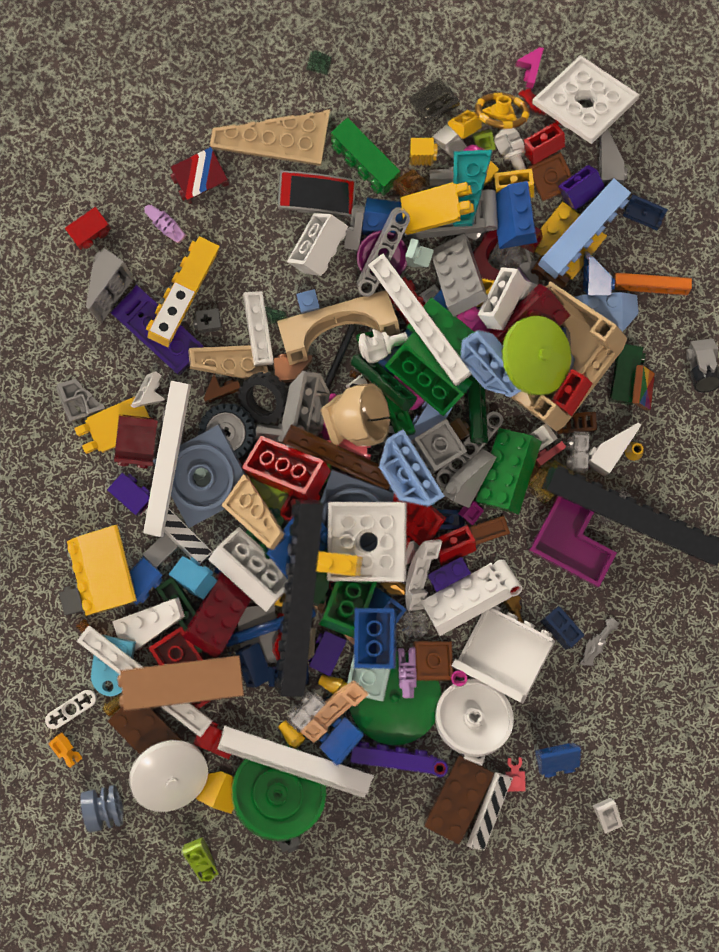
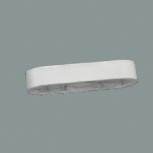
[45,690,97,729]

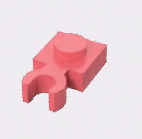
[535,441,566,467]
[505,757,526,792]

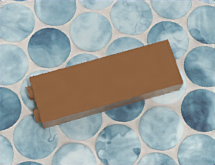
[117,656,244,711]

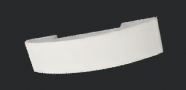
[405,539,442,611]

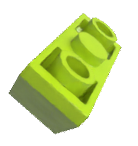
[182,837,219,882]

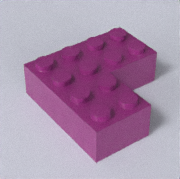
[528,496,617,588]

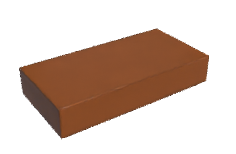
[469,515,510,545]

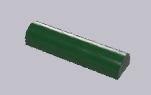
[351,354,417,411]
[468,374,488,444]

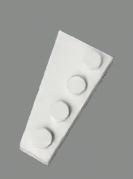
[112,598,185,652]

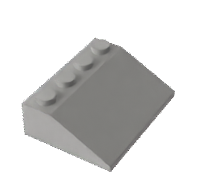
[86,248,134,324]

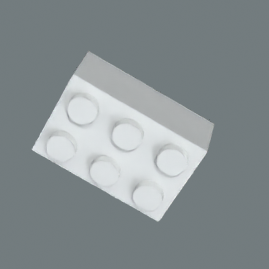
[287,213,348,276]

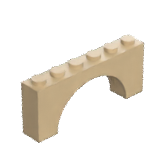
[277,290,400,365]

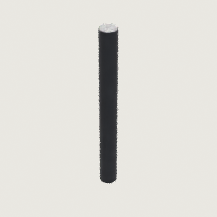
[325,325,356,390]

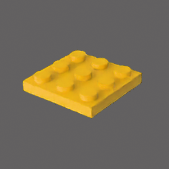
[535,201,607,280]

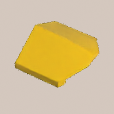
[196,771,234,814]

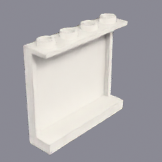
[452,606,555,704]

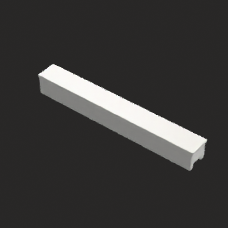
[218,726,374,798]

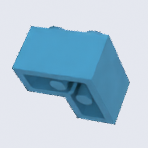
[169,556,217,599]

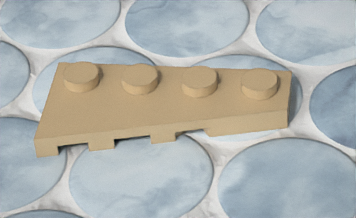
[188,345,268,379]
[221,474,285,550]

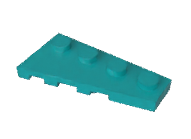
[453,150,493,227]

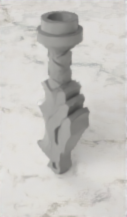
[579,617,620,666]

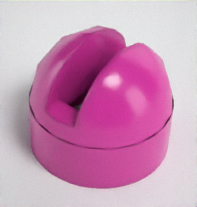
[451,671,468,687]

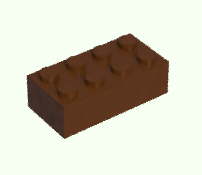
[107,707,186,755]
[423,754,495,845]

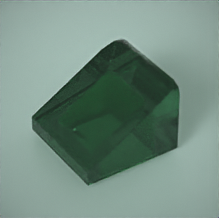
[306,50,332,75]
[265,307,287,324]

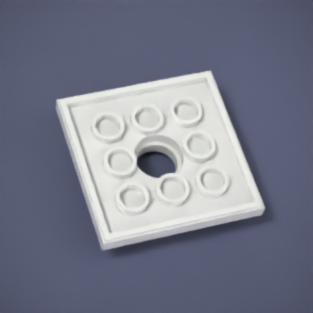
[532,55,639,144]
[327,502,407,582]

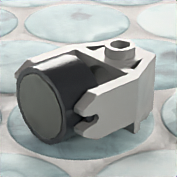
[686,339,719,393]

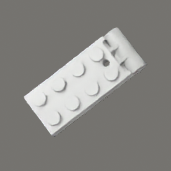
[421,560,522,636]

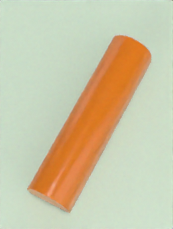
[614,273,692,295]

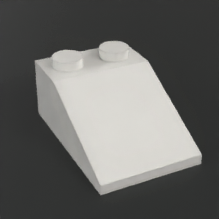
[588,423,641,477]

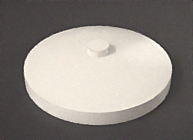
[435,679,514,757]
[129,740,208,812]

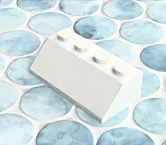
[208,527,287,612]

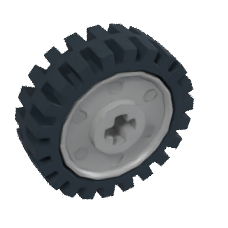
[198,403,256,458]

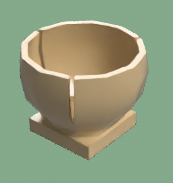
[320,383,390,446]

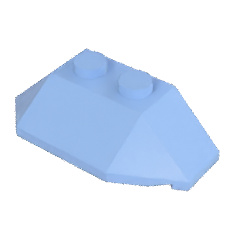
[575,292,639,332]
[460,330,521,397]
[379,430,444,506]

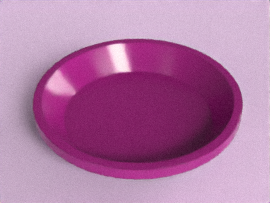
[356,231,407,276]

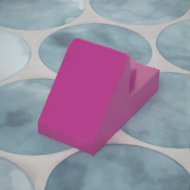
[516,47,544,89]

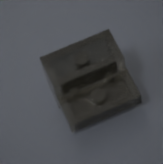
[409,78,460,126]

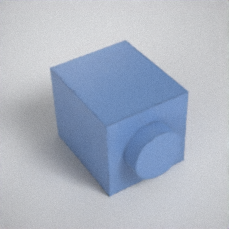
[296,289,320,314]

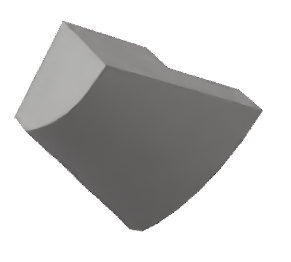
[344,205,365,250]
[56,379,105,423]

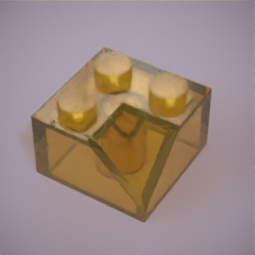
[527,460,574,505]

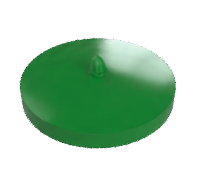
[350,651,441,745]
[231,745,326,841]

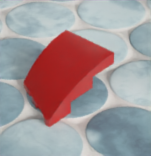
[393,492,446,546]

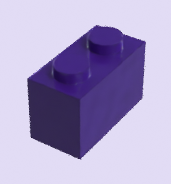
[558,165,605,210]
[107,473,151,516]
[427,557,471,592]
[308,631,346,676]

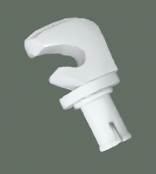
[494,128,526,171]
[358,329,408,363]

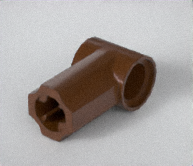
[531,255,571,289]

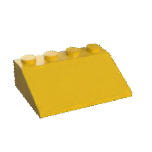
[67,525,137,616]

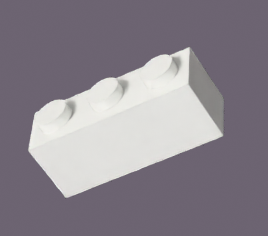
[478,267,527,330]

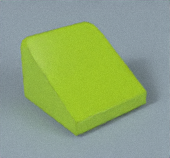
[472,129,496,150]

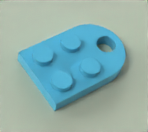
[91,635,136,696]

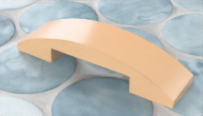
[300,680,368,743]

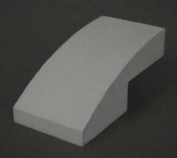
[143,533,179,568]

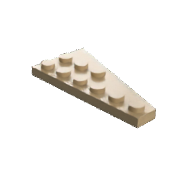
[210,110,330,166]

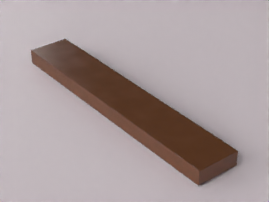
[282,424,390,491]

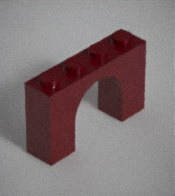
[473,227,543,281]

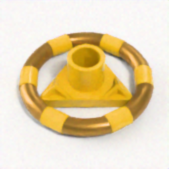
[475,93,529,129]

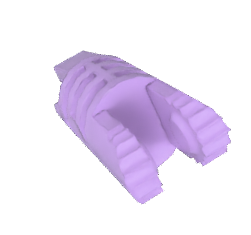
[144,205,186,243]
[398,647,417,698]

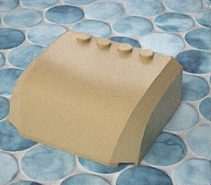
[505,281,627,432]

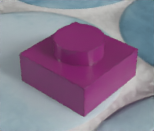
[458,501,484,526]

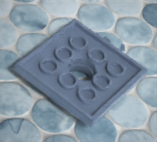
[153,424,246,528]
[321,469,394,552]

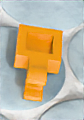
[48,732,82,768]

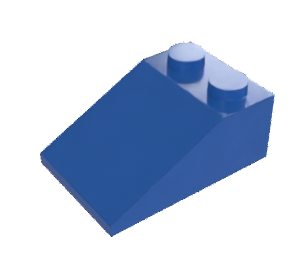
[266,517,328,580]
[319,716,364,766]
[535,743,581,777]

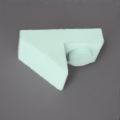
[405,238,434,268]

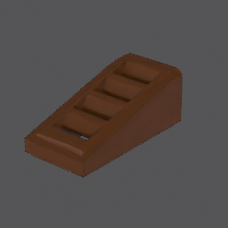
[557,411,597,434]

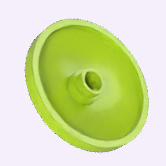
[502,316,571,395]

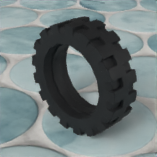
[238,372,289,424]

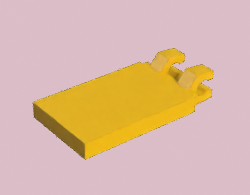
[400,182,475,235]
[74,397,150,454]

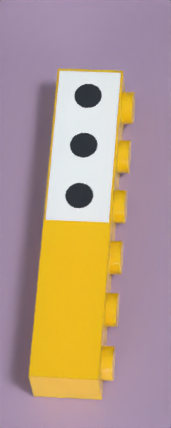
[146,236,220,347]

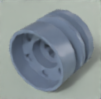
[80,785,124,833]

